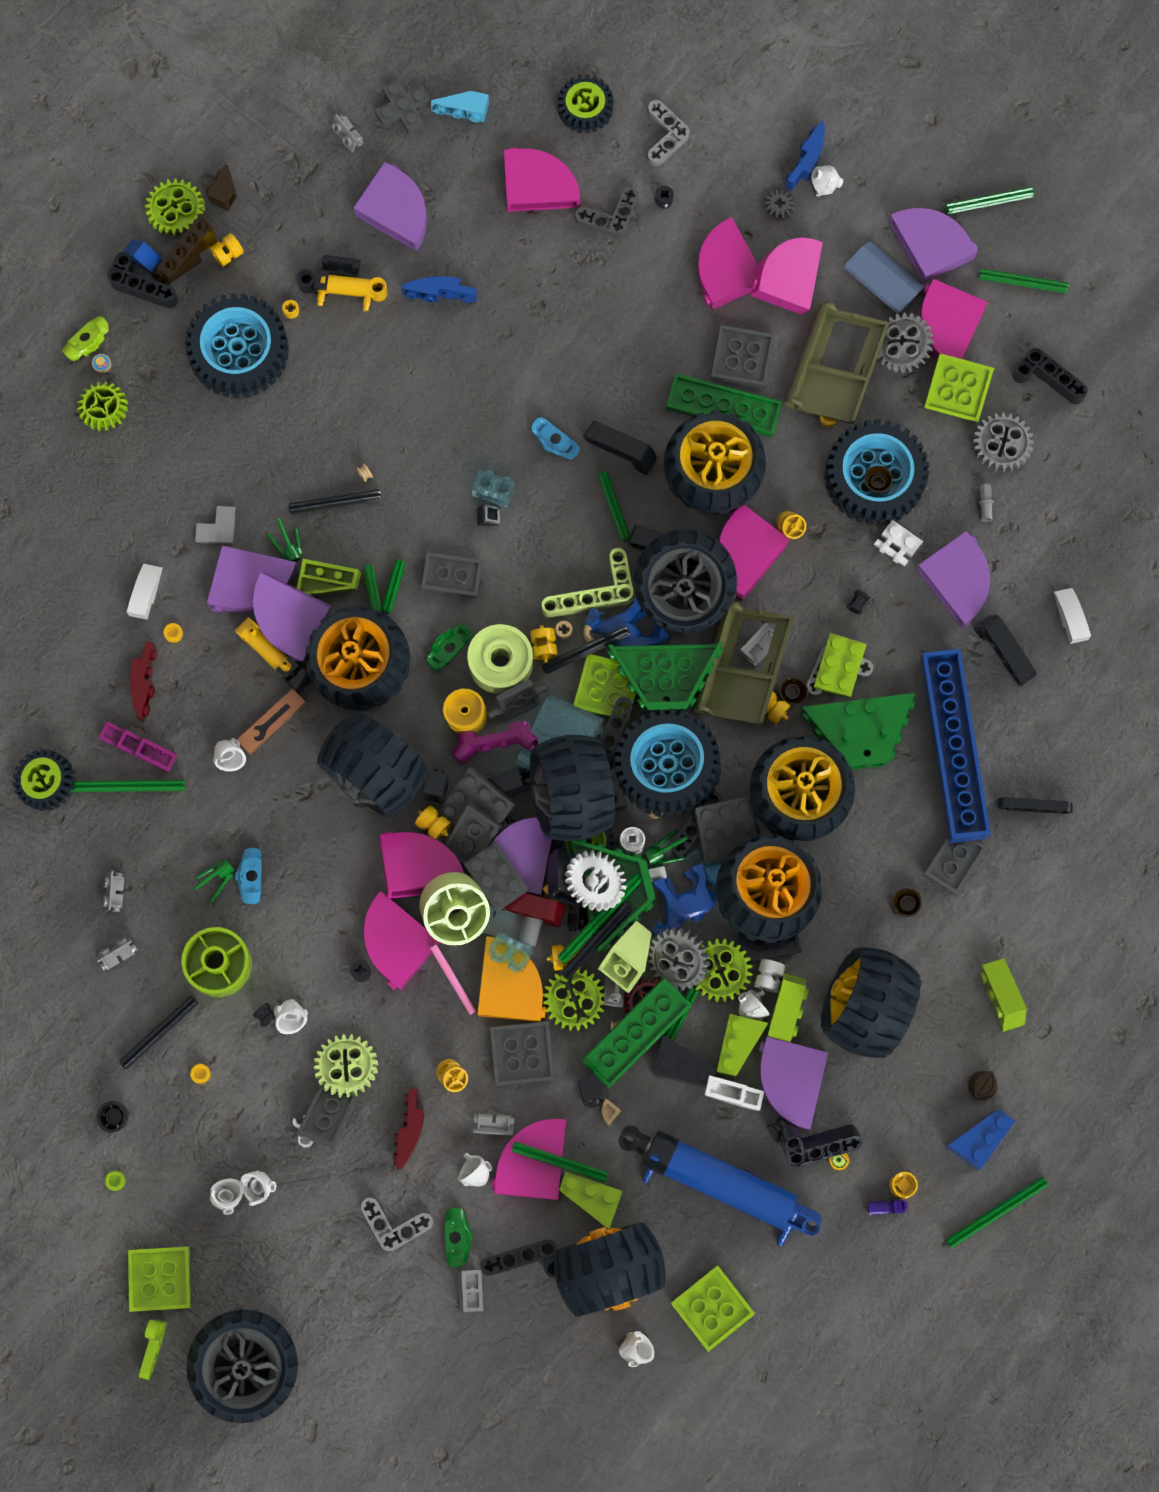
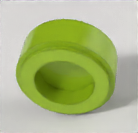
[105,1171,126,1191]

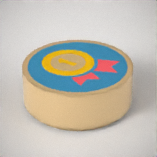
[92,354,112,374]

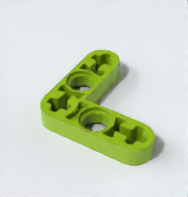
[139,1320,167,1380]

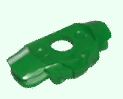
[427,623,473,671]
[445,1208,473,1267]

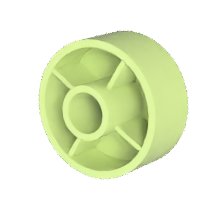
[467,624,533,694]
[419,872,490,945]

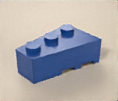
[945,1109,1015,1171]

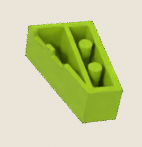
[297,559,361,596]
[980,958,1027,1032]
[768,973,809,1042]
[715,1014,768,1078]
[559,1171,622,1229]

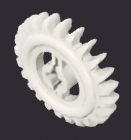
[565,850,627,911]

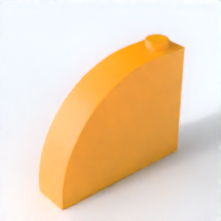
[478,936,546,1022]

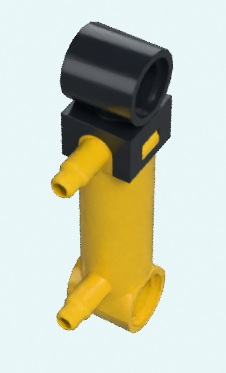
[297,269,388,312]
[235,617,312,694]

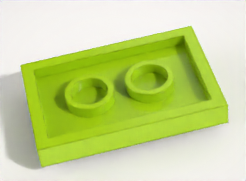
[813,633,867,699]

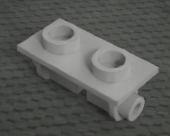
[331,114,364,153]
[102,871,124,912]
[96,937,138,970]
[603,975,624,1008]
[473,1113,514,1136]

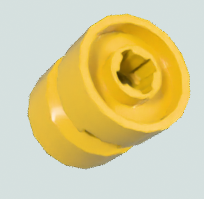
[209,233,244,267]
[888,1172,918,1199]

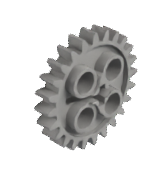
[878,313,934,373]
[972,412,1034,473]
[648,927,710,990]

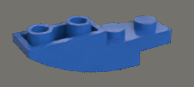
[786,121,825,191]
[402,276,478,303]

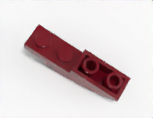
[130,641,158,721]
[393,1089,425,1170]

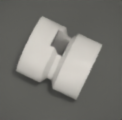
[619,827,645,856]
[754,959,785,993]

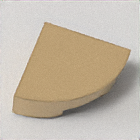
[602,1099,621,1126]

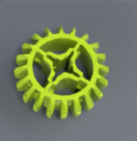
[77,381,128,431]

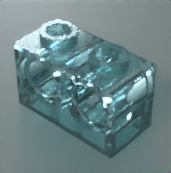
[472,470,515,508]
[488,931,534,973]

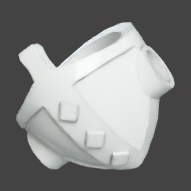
[811,165,843,197]
[213,738,246,771]
[738,990,770,1021]
[274,999,308,1034]
[458,1153,492,1187]
[240,1170,276,1206]
[210,1178,244,1215]
[619,1331,655,1367]

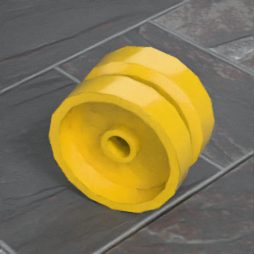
[443,688,488,734]

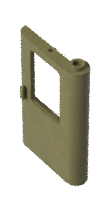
[784,302,890,424]
[693,601,795,725]

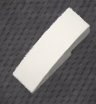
[127,564,162,620]
[1054,588,1091,644]
[704,1076,764,1111]

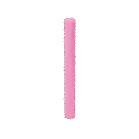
[430,944,476,1015]

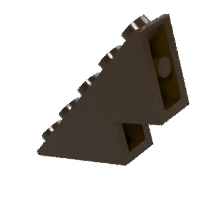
[151,213,217,285]

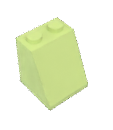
[598,921,652,993]

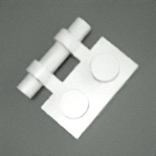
[874,520,923,567]

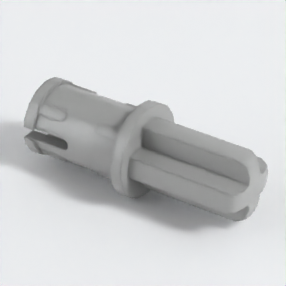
[979,484,994,522]

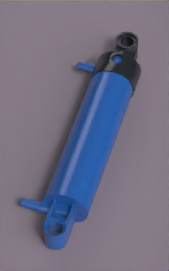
[618,1125,822,1246]

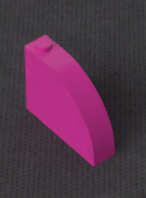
[504,147,580,212]
[698,217,758,310]
[750,238,823,315]
[920,279,988,361]
[719,505,790,601]
[379,832,464,899]
[364,891,441,991]
[491,1119,566,1201]

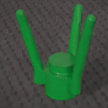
[267,518,303,562]
[645,830,687,867]
[194,859,234,903]

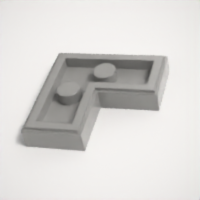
[195,506,236,545]

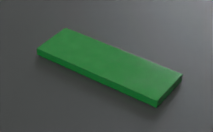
[665,373,783,438]
[581,977,692,1088]

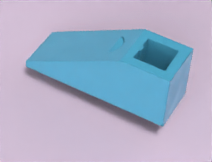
[431,91,489,122]

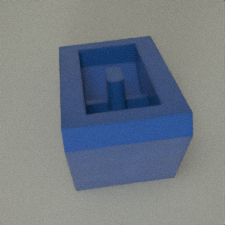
[123,240,162,274]

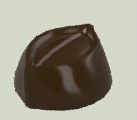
[864,466,893,494]
[777,677,809,705]
[893,888,922,917]
[968,1071,998,1100]

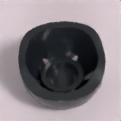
[96,1101,129,1133]

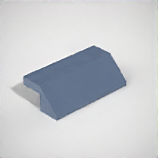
[843,241,925,314]

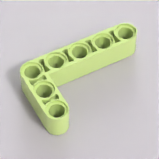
[542,548,633,618]

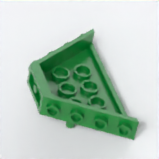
[606,642,724,712]
[800,693,916,770]
[571,839,655,954]

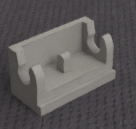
[739,623,774,667]
[458,1270,483,1313]

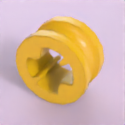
[282,300,300,319]

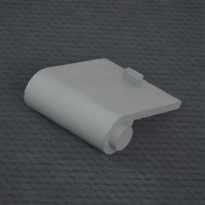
[482,906,542,950]

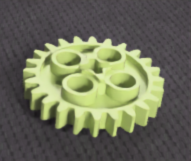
[314,1034,378,1098]

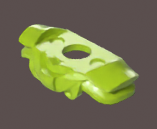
[62,316,109,361]

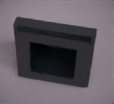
[477,504,500,526]

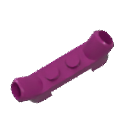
[452,721,539,764]

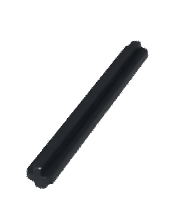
[289,489,382,514]
[542,626,630,674]
[561,902,632,980]
[119,996,198,1069]

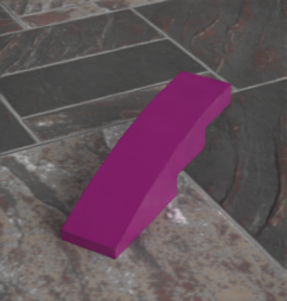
[97,721,177,772]

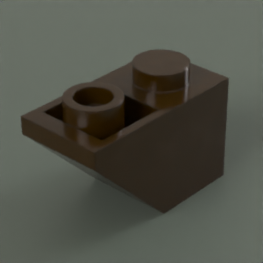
[207,165,237,211]

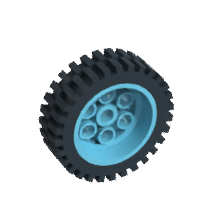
[185,293,289,399]
[825,419,929,525]
[615,709,721,818]

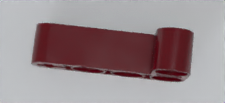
[486,893,566,927]

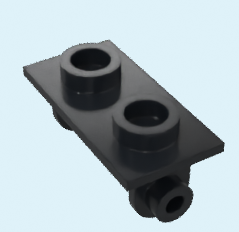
[322,255,361,277]
[567,904,588,932]

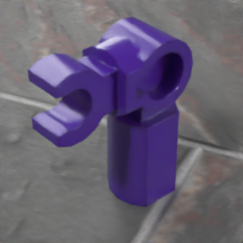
[867,1200,908,1215]

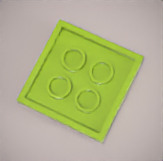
[924,353,994,422]
[573,654,636,722]
[128,1247,191,1312]
[670,1265,755,1352]

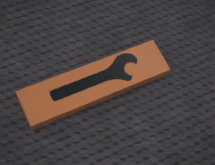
[237,688,306,755]

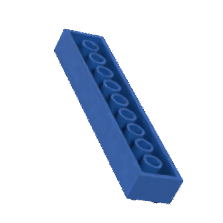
[920,649,991,843]

